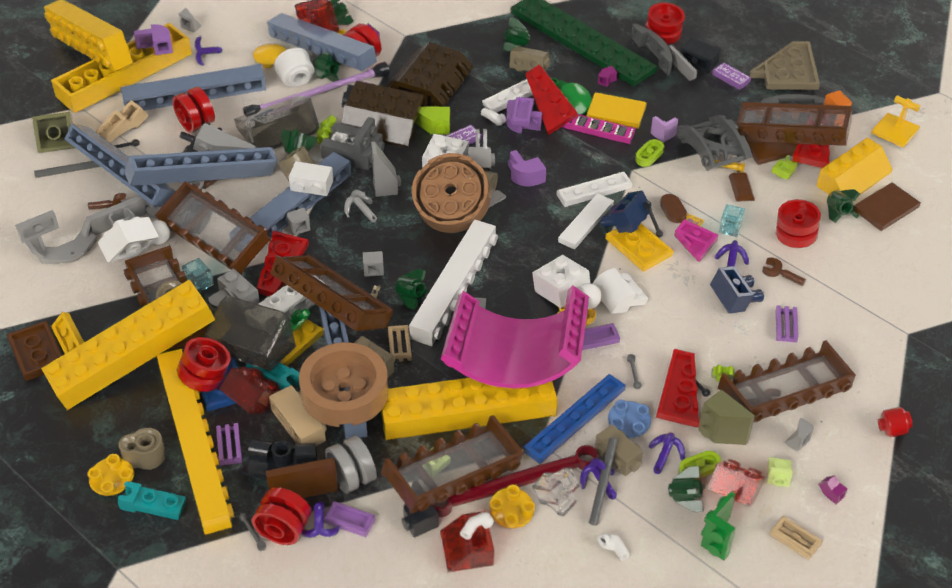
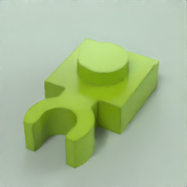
[316,114,337,145]
[771,155,798,180]
[711,365,735,382]

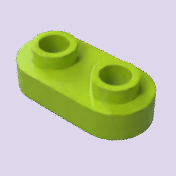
[635,139,664,167]
[678,451,721,480]

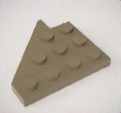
[749,41,820,90]

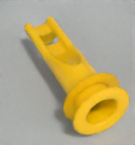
[714,159,745,173]

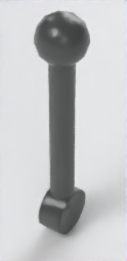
[627,354,642,389]
[239,513,266,551]

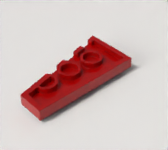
[525,64,578,135]
[792,115,830,168]
[257,230,309,297]
[656,349,700,428]

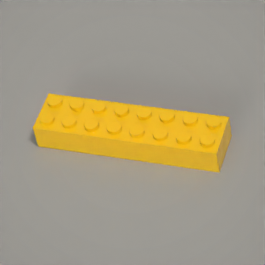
[44,0,133,72]
[51,23,192,113]
[41,279,215,410]
[381,378,557,440]

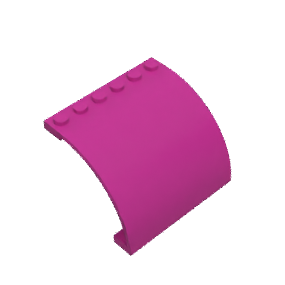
[440,285,589,388]

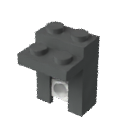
[320,117,385,171]

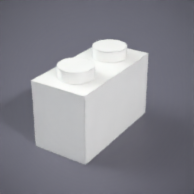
[289,161,333,196]

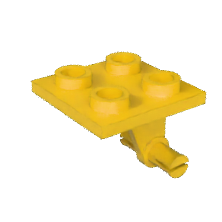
[871,95,921,148]

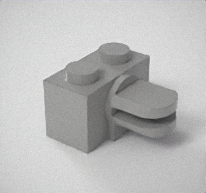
[468,129,495,170]
[209,268,260,316]

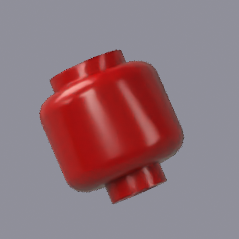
[878,407,912,437]

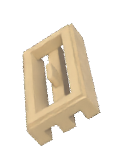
[388,325,412,362]
[770,516,823,560]

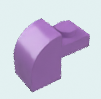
[134,24,173,55]
[506,100,542,133]
[508,150,546,186]

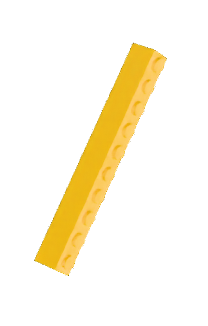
[157,349,234,535]

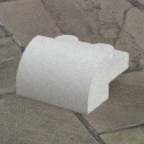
[593,268,648,314]

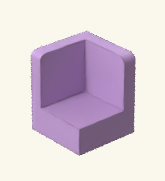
[651,116,678,142]

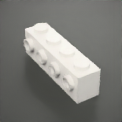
[245,275,316,339]

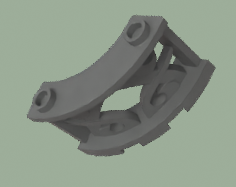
[677,115,753,171]

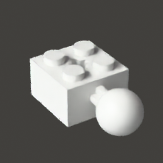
[422,134,469,168]
[98,217,170,263]
[532,255,601,309]

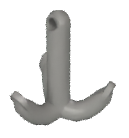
[344,190,377,223]

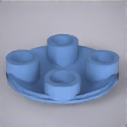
[608,400,651,438]

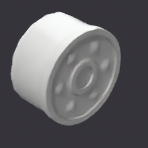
[274,48,315,87]

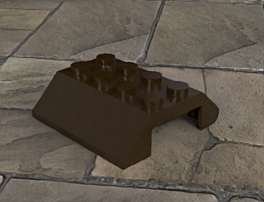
[387,42,473,107]
[341,81,428,148]

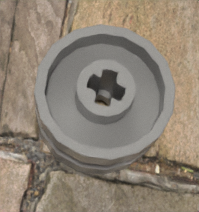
[325,435,377,493]

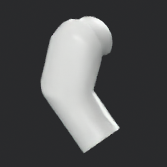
[481,108,507,126]
[460,512,494,539]
[597,533,630,561]

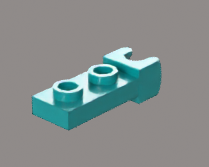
[246,350,300,391]
[118,481,186,520]

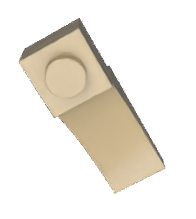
[95,100,149,143]

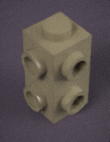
[510,46,550,71]
[595,424,643,476]

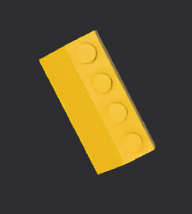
[816,138,893,201]

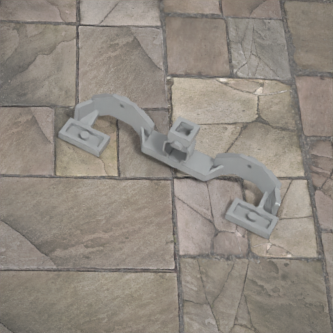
[15,181,204,264]

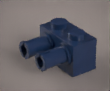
[601,190,652,233]
[710,266,764,314]

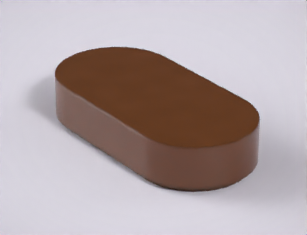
[660,194,687,223]

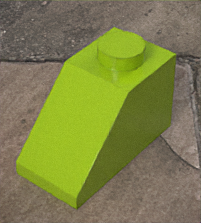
[415,107,450,135]

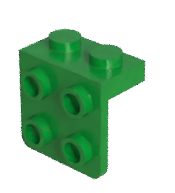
[701,491,736,560]

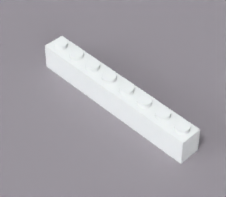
[409,220,498,346]

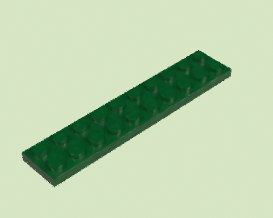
[510,0,657,86]

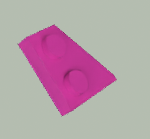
[674,219,718,262]

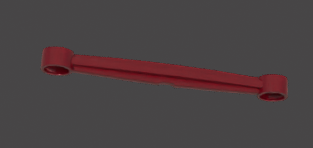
[433,445,598,517]

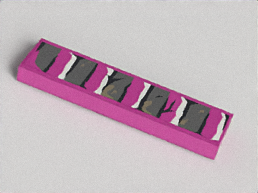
[562,114,635,144]

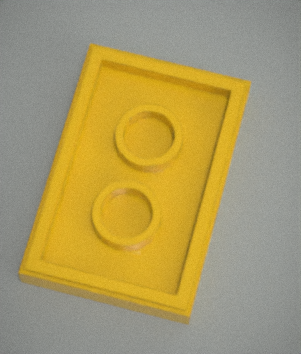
[587,93,647,129]
[605,223,674,272]

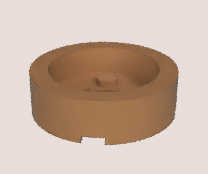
[412,153,491,233]
[299,342,388,427]

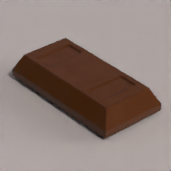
[729,172,755,202]

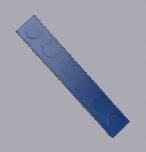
[523,374,626,464]

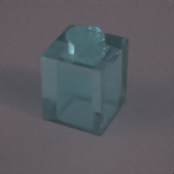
[719,204,745,237]
[182,258,214,292]

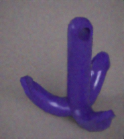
[194,36,223,66]
[715,240,749,267]
[648,432,685,474]
[580,458,617,500]
[301,502,340,538]

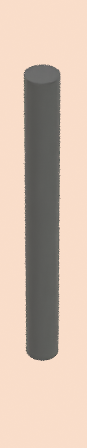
[34,161,101,178]
[589,437,618,526]

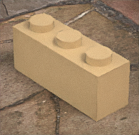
[269,385,327,446]

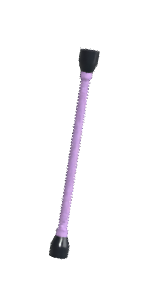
[243,62,390,121]

